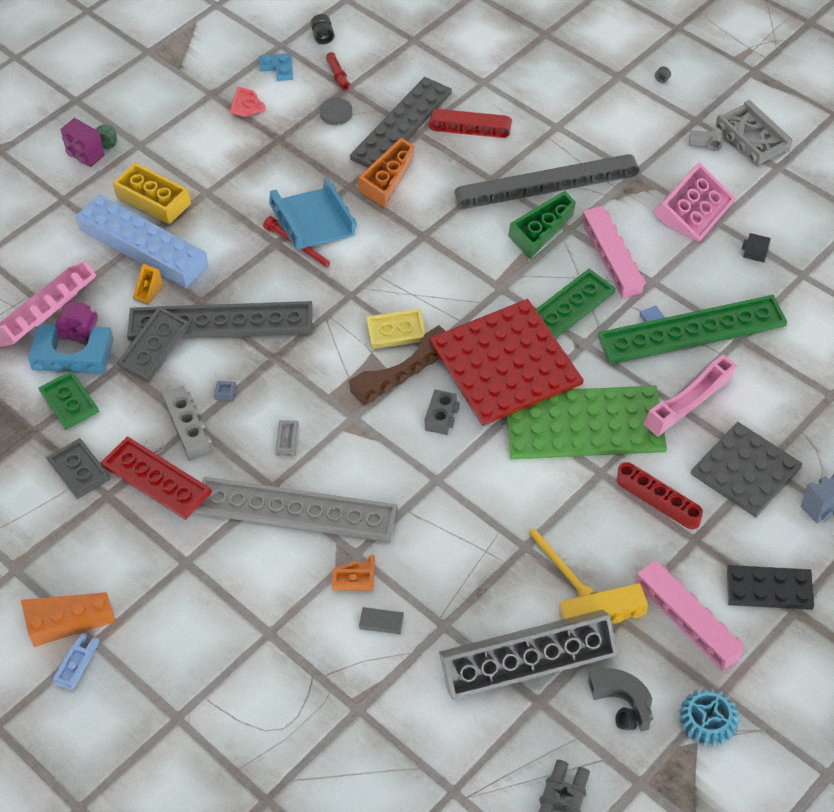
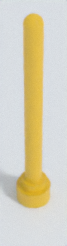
[529,529,596,597]

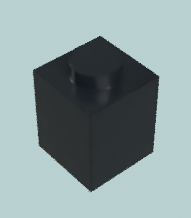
[742,233,771,263]

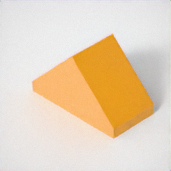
[133,264,163,304]

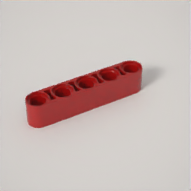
[429,109,512,138]
[617,462,703,530]

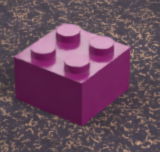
[60,118,105,167]

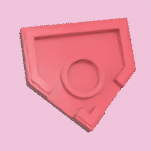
[229,86,266,117]

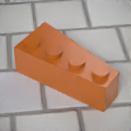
[357,137,415,208]
[21,592,116,647]

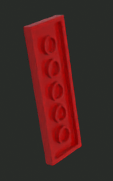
[100,436,212,520]

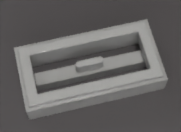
[276,420,299,456]

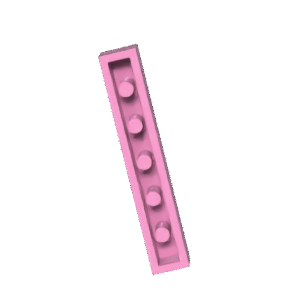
[582,206,645,299]
[636,560,744,671]

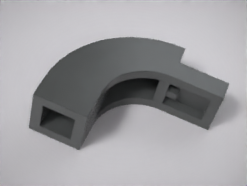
[588,668,653,731]

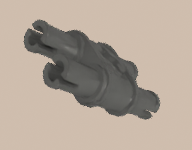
[539,759,590,812]

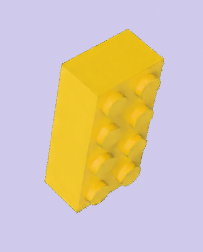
[113,162,191,225]

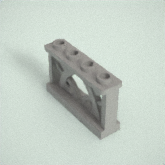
[716,100,792,167]

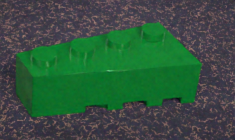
[508,191,576,259]

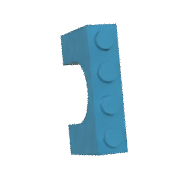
[28,324,114,374]

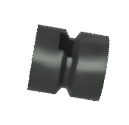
[310,14,335,45]

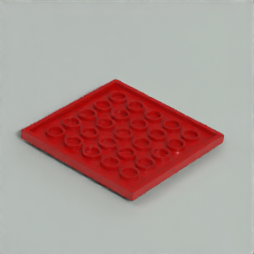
[429,299,584,426]

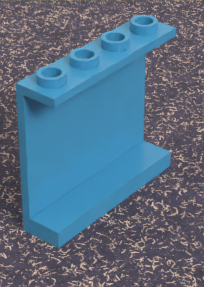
[269,177,357,250]

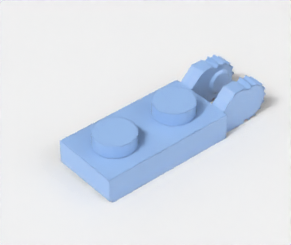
[52,633,99,691]

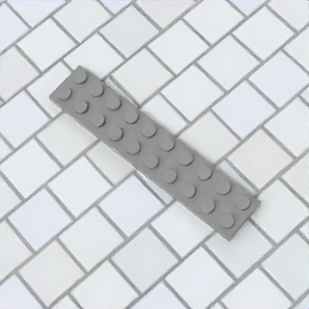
[194,476,398,542]

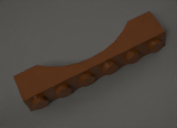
[349,325,445,406]

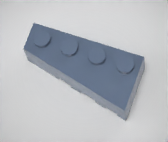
[801,474,834,523]

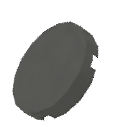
[320,98,352,125]

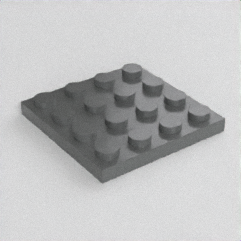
[691,421,803,518]

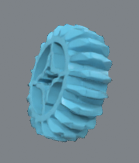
[679,687,739,747]

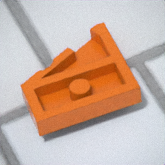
[332,555,375,591]

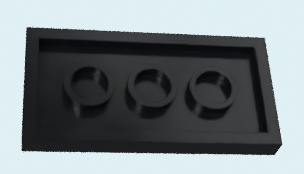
[727,565,814,610]

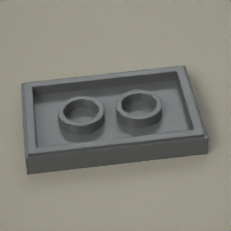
[46,438,111,499]

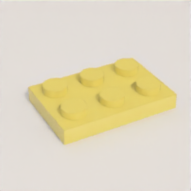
[366,309,426,349]

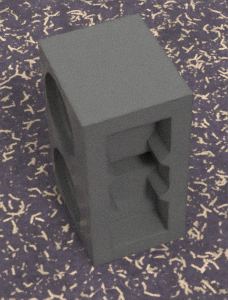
[424,389,460,435]

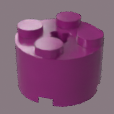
[55,301,98,344]

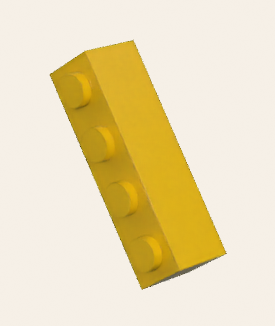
[559,583,648,624]

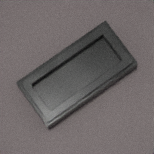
[359,607,404,634]

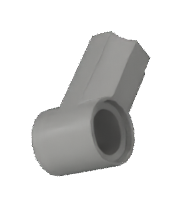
[689,128,723,151]

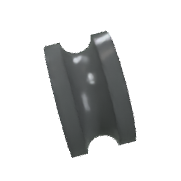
[655,66,671,83]

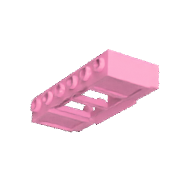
[0,261,97,347]

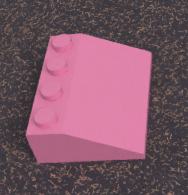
[653,162,736,242]

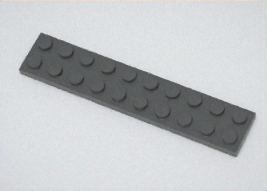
[127,301,313,341]

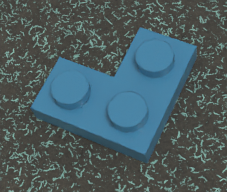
[259,53,293,81]

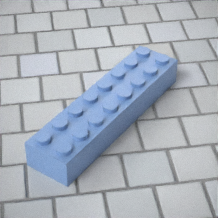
[76,194,209,289]

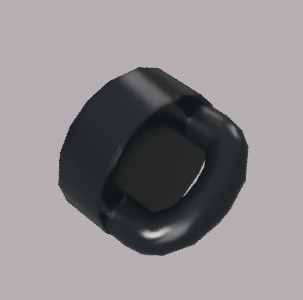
[615,707,637,730]

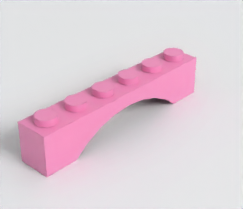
[644,354,737,437]

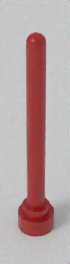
[263,216,330,267]

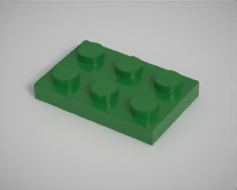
[38,371,99,430]

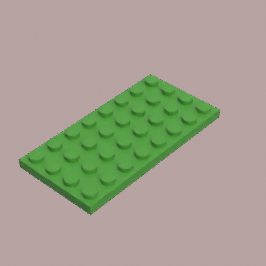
[506,385,667,460]

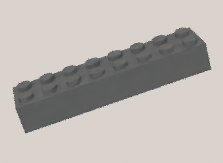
[439,609,618,699]

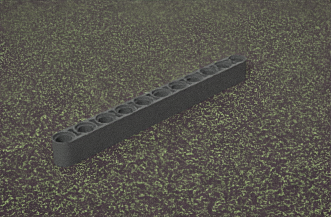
[454,154,640,209]

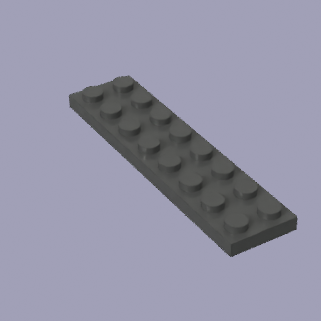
[350,77,452,168]

